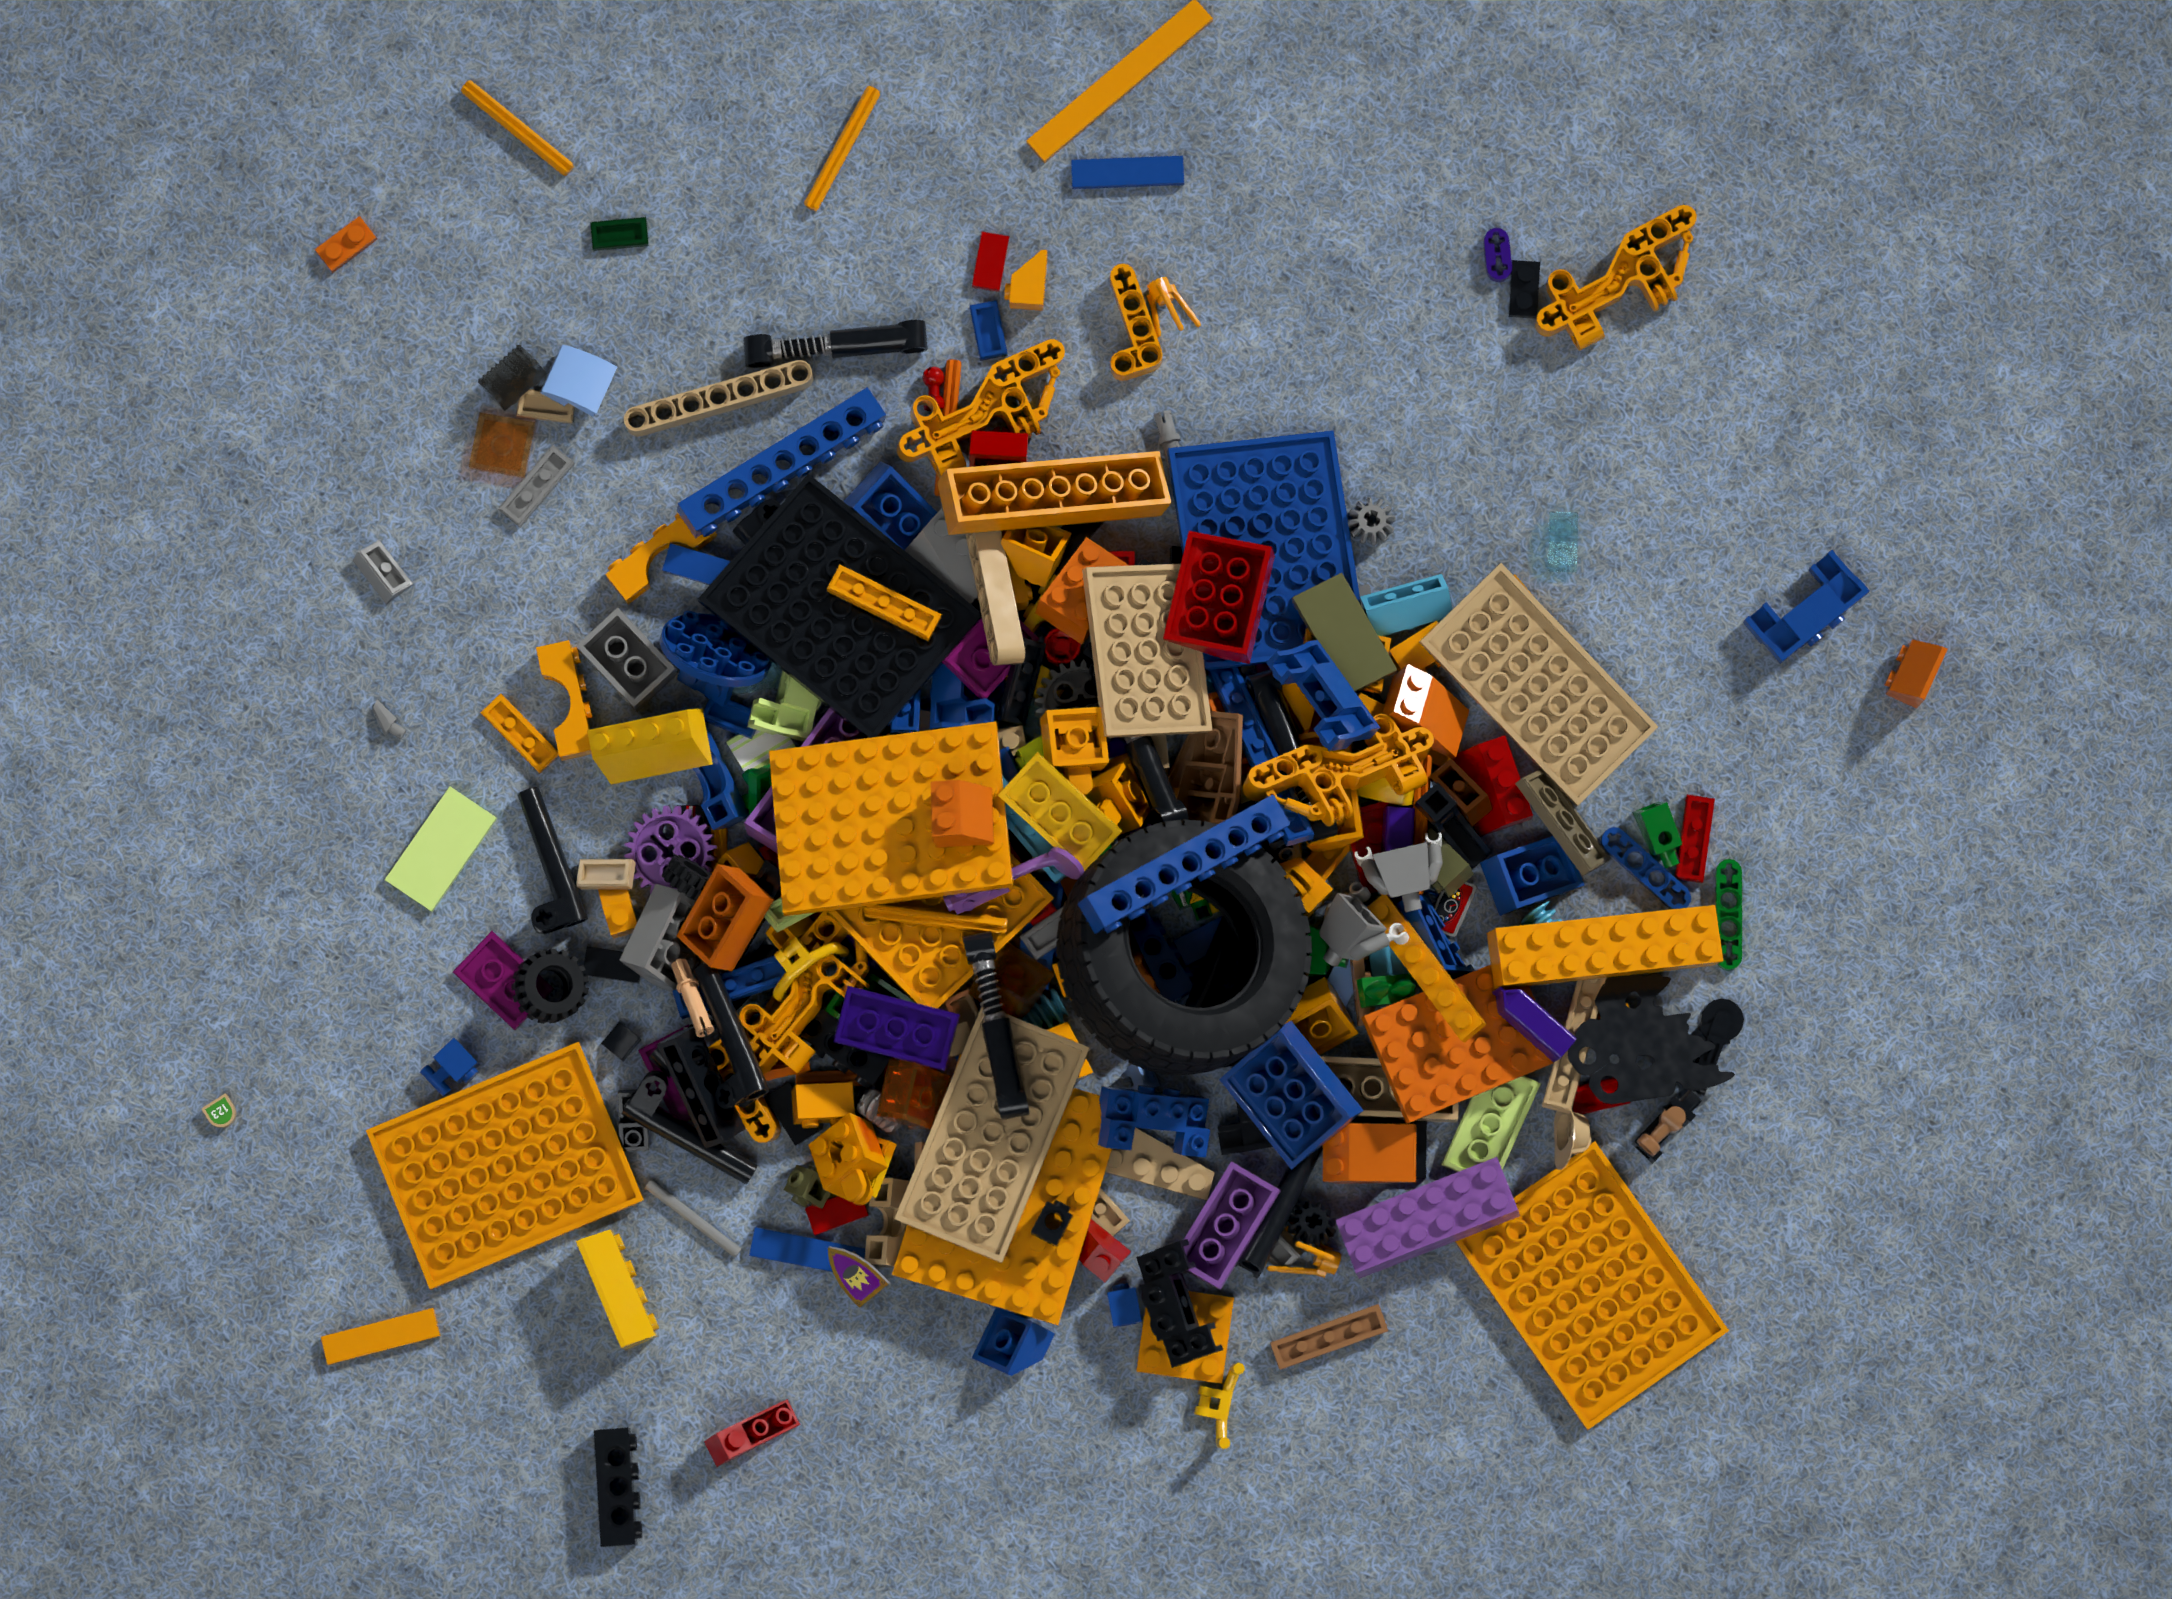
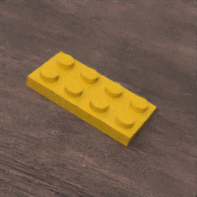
[998,752,1122,871]

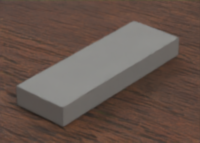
[498,445,575,528]

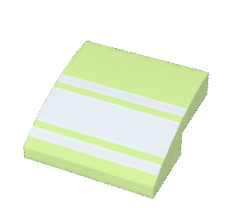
[726,730,796,772]

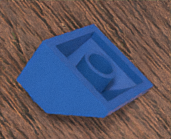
[972,1307,1055,1376]

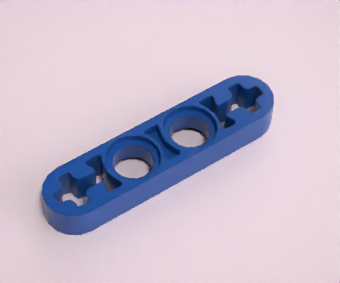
[1601,827,1691,909]

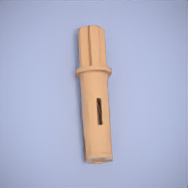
[671,958,714,1037]

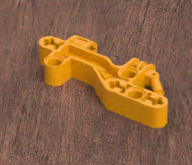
[1535,205,1697,351]
[896,339,1065,478]
[1243,714,1434,827]
[739,911,871,1074]

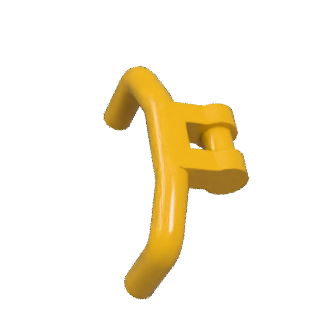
[773,936,849,1003]
[1194,1363,1245,1449]

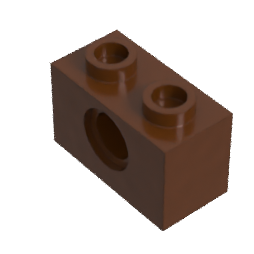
[1429,758,1493,827]

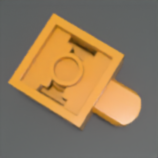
[1040,707,1109,796]
[1086,753,1150,836]
[1279,857,1333,918]
[808,1112,887,1205]

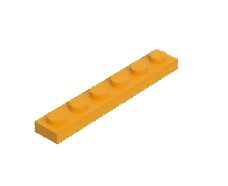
[1367,895,1487,1043]

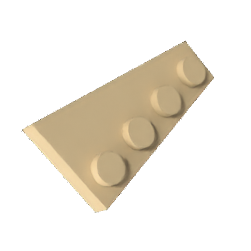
[1105,1128,1215,1201]

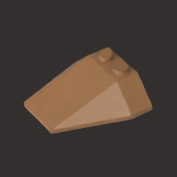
[1167,711,1243,824]

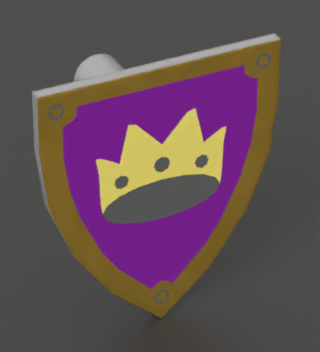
[828,1246,890,1308]

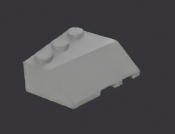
[904,509,978,604]
[620,884,698,993]

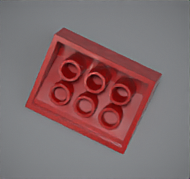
[1163,531,1275,664]

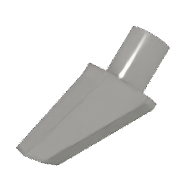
[373,700,407,740]

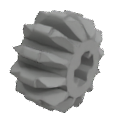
[1348,497,1396,546]
[856,1089,907,1135]

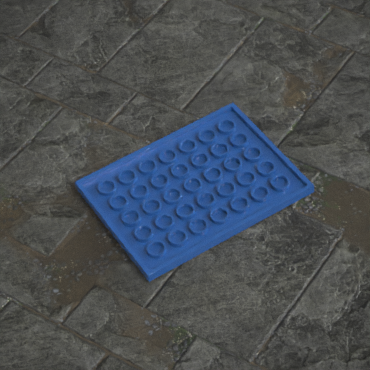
[1167,430,1361,671]

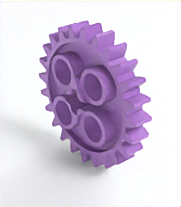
[624,805,717,894]

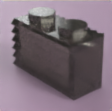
[478,345,547,411]

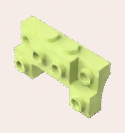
[747,670,821,742]

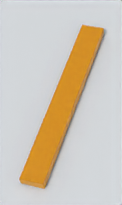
[1026,0,1213,163]

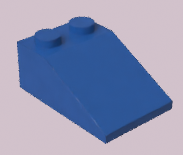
[843,462,938,550]
[1480,836,1584,916]

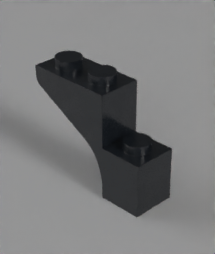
[1415,782,1491,870]

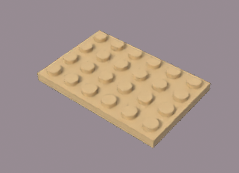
[1082,564,1213,738]

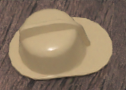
[1554,1110,1591,1170]

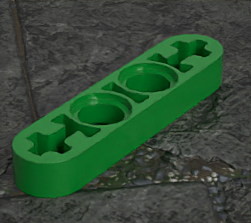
[1715,859,1742,971]

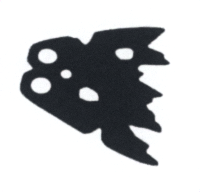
[1568,973,1735,1104]

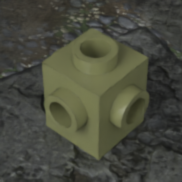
[784,1164,830,1209]

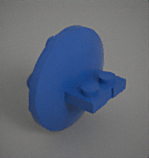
[660,611,772,707]

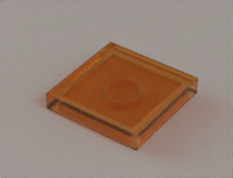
[469,412,536,478]

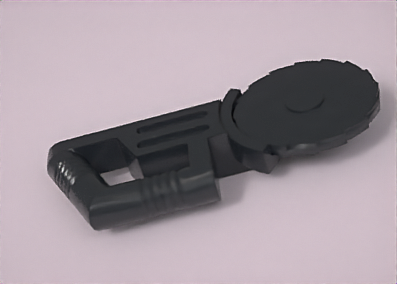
[1696,998,1744,1096]

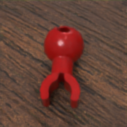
[922,366,945,411]

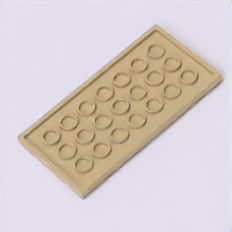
[1419,563,1658,806]
[894,1006,1090,1263]

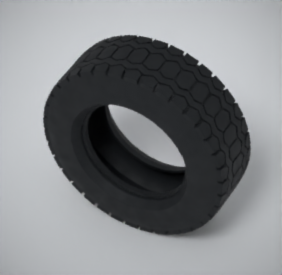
[1056,820,1312,1075]

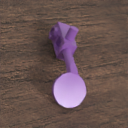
[942,847,1084,915]

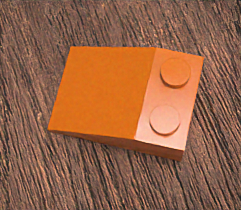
[1382,664,1470,760]
[1323,1123,1416,1184]

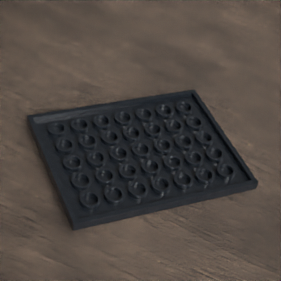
[698,474,982,738]

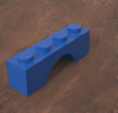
[693,723,749,830]

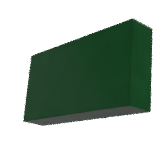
[590,217,649,251]

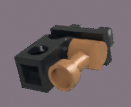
[1632,1089,1702,1164]

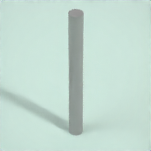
[645,1179,742,1258]

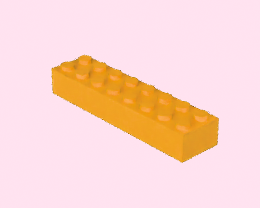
[937,451,1171,535]
[1486,905,1723,990]

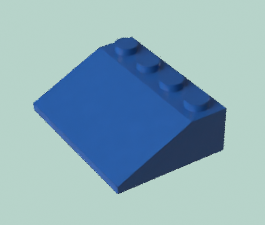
[1219,1021,1364,1169]

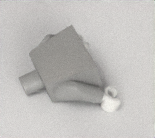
[1354,832,1443,912]
[1319,882,1409,966]

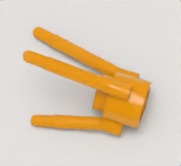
[1146,277,1201,337]
[1267,1226,1341,1278]

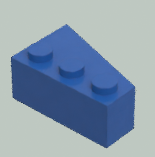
[1396,895,1475,983]

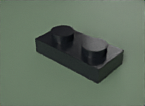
[1509,260,1540,319]

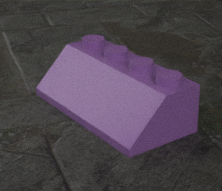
[1184,1161,1281,1290]

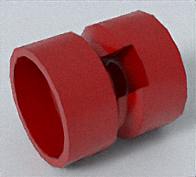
[1044,628,1081,669]

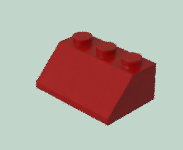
[1452,735,1533,837]

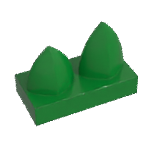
[741,764,772,816]
[1356,974,1416,1008]

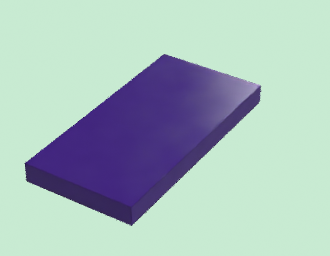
[834,986,960,1071]

